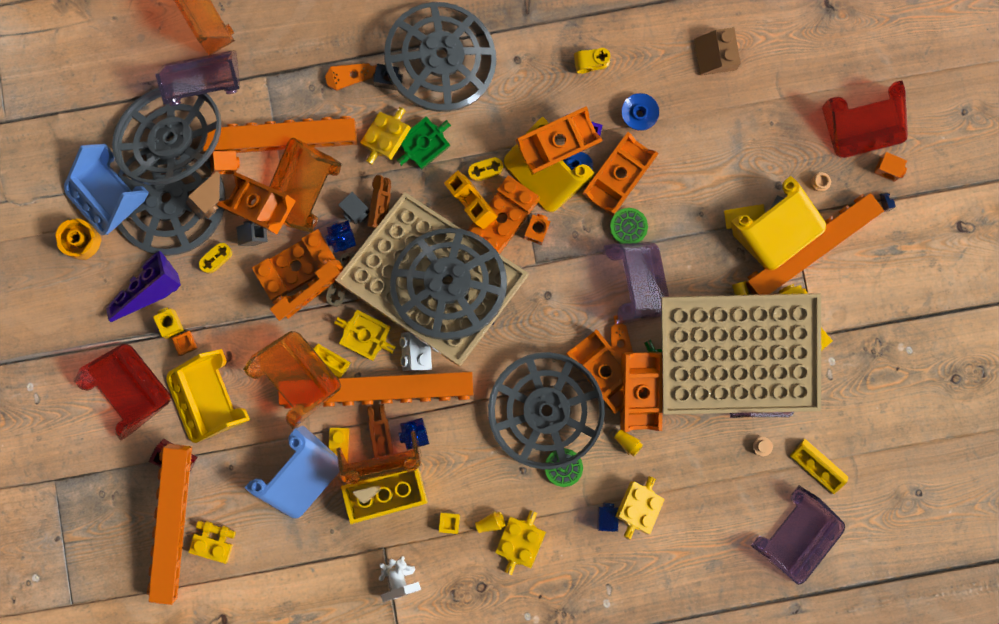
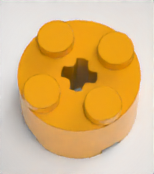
[55,219,102,260]

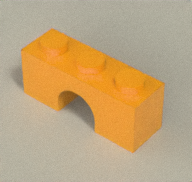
[444,170,498,229]

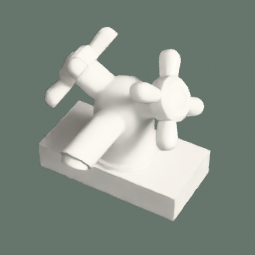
[379,556,421,602]

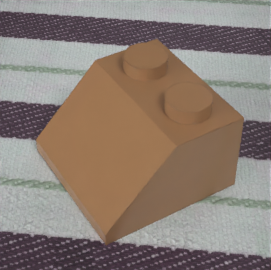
[694,27,741,76]
[186,171,220,220]

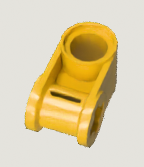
[573,48,610,74]

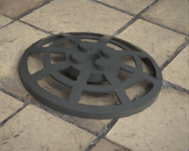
[384,2,496,112]
[112,84,222,185]
[118,148,226,256]
[390,228,507,340]
[488,352,605,469]

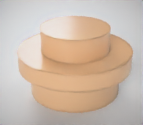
[812,172,831,191]
[753,437,773,456]

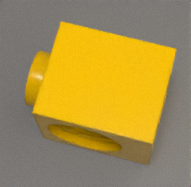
[153,307,184,339]

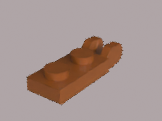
[367,175,391,229]
[368,404,395,461]

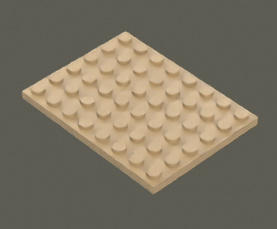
[335,192,529,367]
[661,293,821,414]

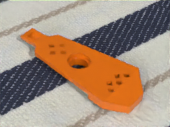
[325,63,377,91]
[611,315,633,359]

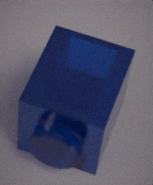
[597,503,619,532]

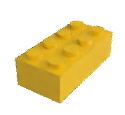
[341,465,428,524]

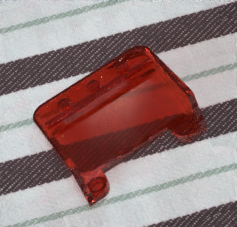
[822,80,908,158]
[74,344,171,441]

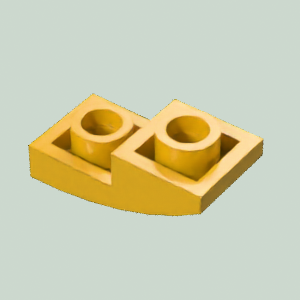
[724,204,765,229]

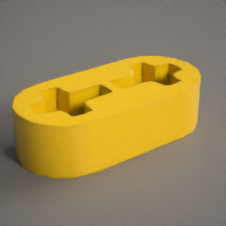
[468,157,503,182]
[199,243,232,274]

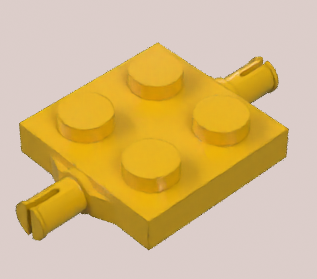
[360,107,411,165]
[334,310,396,361]
[615,476,665,540]
[495,510,546,575]

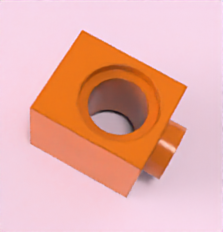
[209,151,240,175]
[874,152,907,182]
[524,214,551,245]

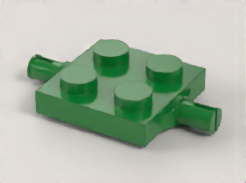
[397,116,451,170]

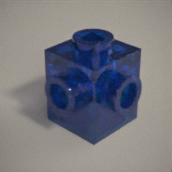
[325,220,357,252]
[398,418,429,450]

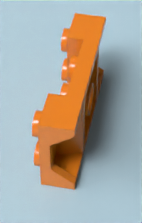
[515,106,603,175]
[583,132,659,216]
[217,172,296,235]
[467,175,540,254]
[252,229,337,302]
[270,259,344,321]
[566,329,645,414]
[620,352,663,432]

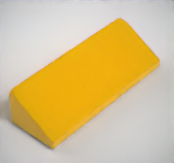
[790,439,848,494]

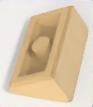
[353,486,381,503]

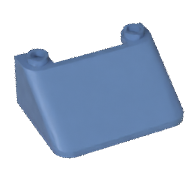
[64,144,149,235]
[245,426,343,518]

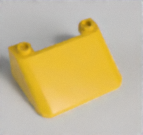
[504,117,594,212]
[731,176,826,270]
[166,349,250,443]

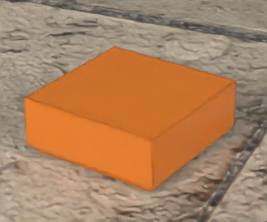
[172,331,198,356]

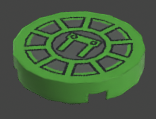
[610,208,648,246]
[545,448,583,487]

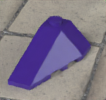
[106,251,181,322]

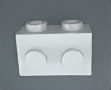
[400,332,432,371]

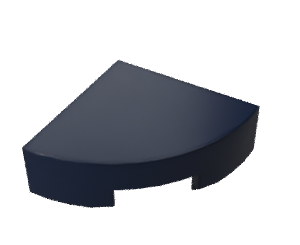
[880,192,896,212]

